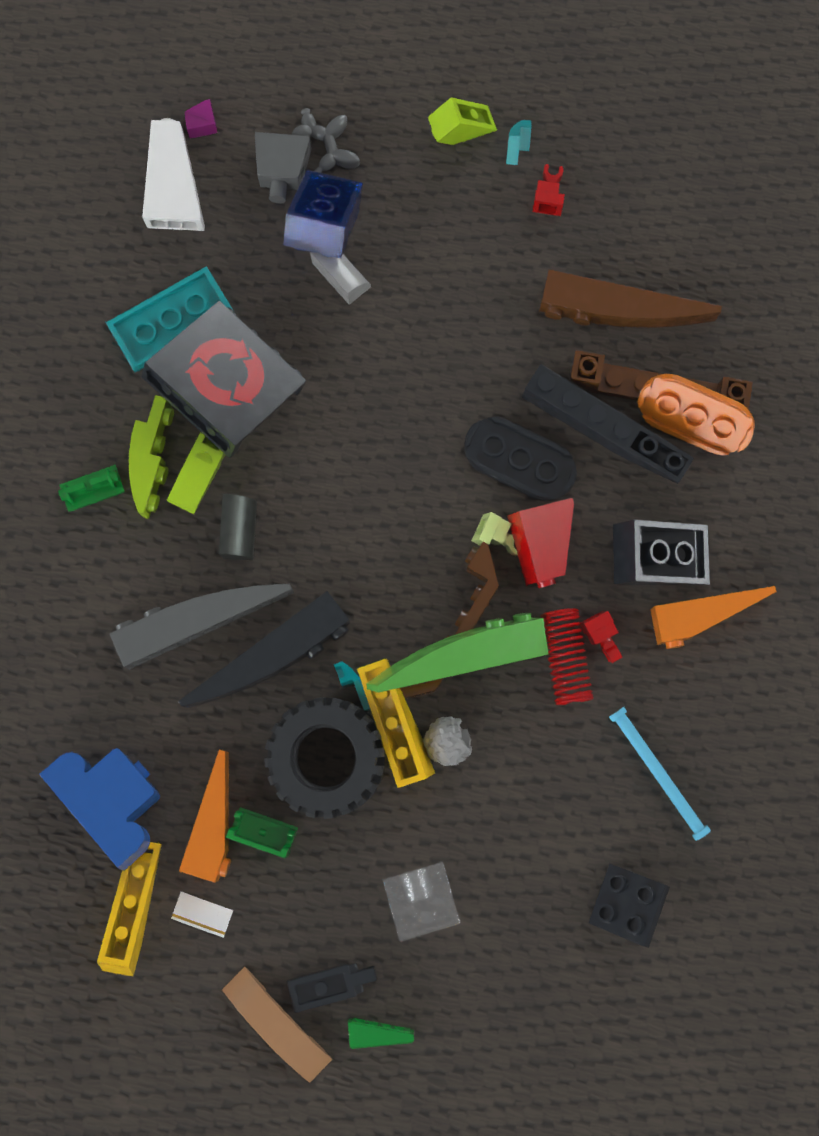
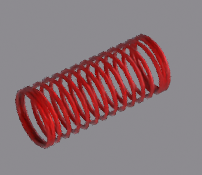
[540,608,594,705]

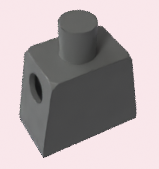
[255,132,312,203]

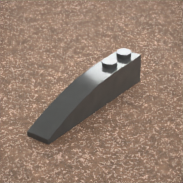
[109,584,294,669]

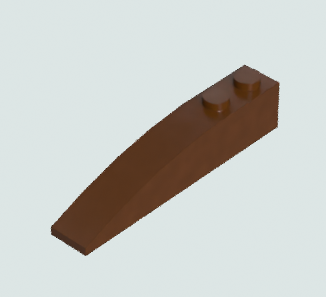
[539,270,722,328]

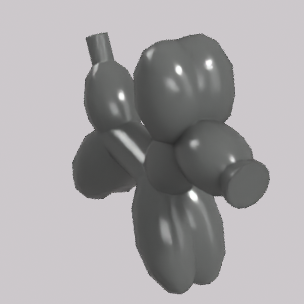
[291,108,360,176]

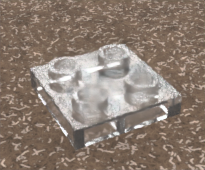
[383,861,460,942]

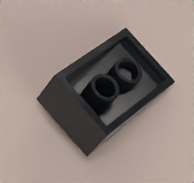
[613,520,710,585]

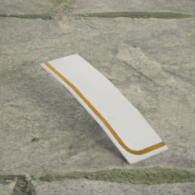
[171,892,233,938]

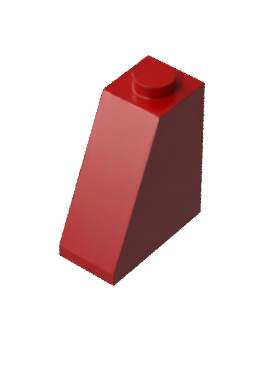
[507,498,574,588]

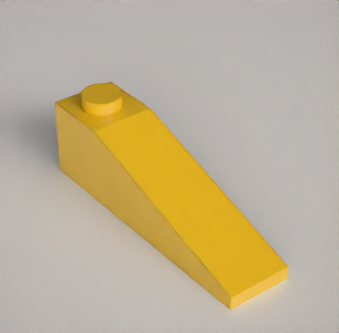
[357,658,435,788]
[97,842,161,976]

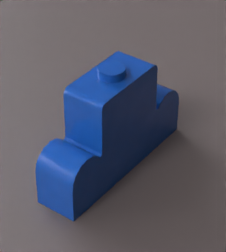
[39,748,160,871]

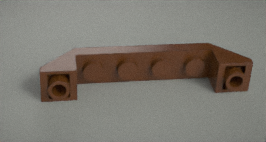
[570,350,753,410]
[400,542,499,699]

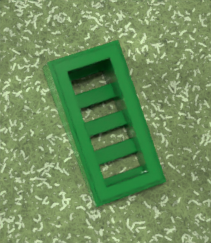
[348,1018,414,1049]

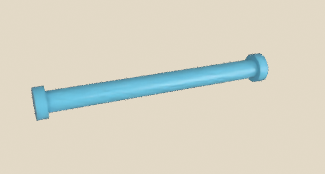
[609,707,711,841]

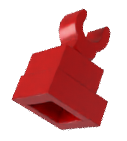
[532,164,565,216]
[580,611,623,663]

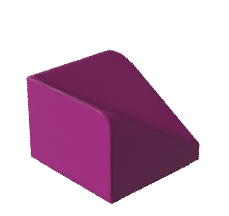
[185,99,218,139]

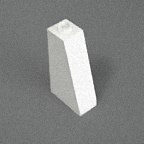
[142,118,205,231]

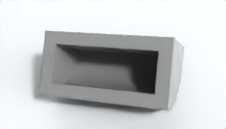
[310,241,371,305]

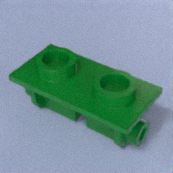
[58,465,125,512]

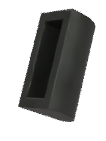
[219,494,257,560]

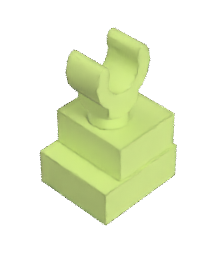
[471,512,518,556]

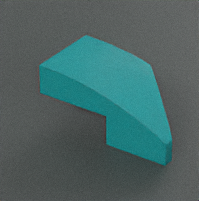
[506,120,531,165]
[334,662,371,712]

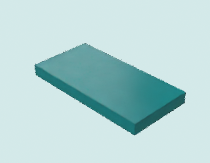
[106,266,233,372]

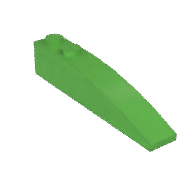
[366,613,549,693]

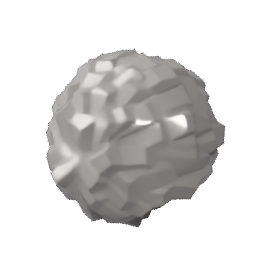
[422,716,472,766]

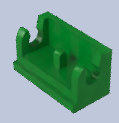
[226,807,298,858]

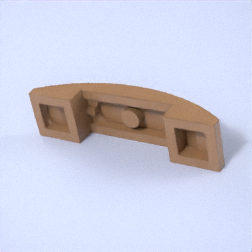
[222,967,332,1083]

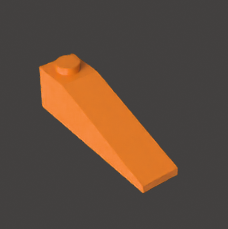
[650,586,776,649]
[179,750,231,883]

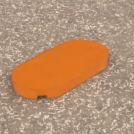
[638,374,755,455]

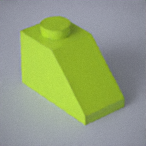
[428,97,497,145]

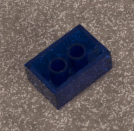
[283,170,363,259]

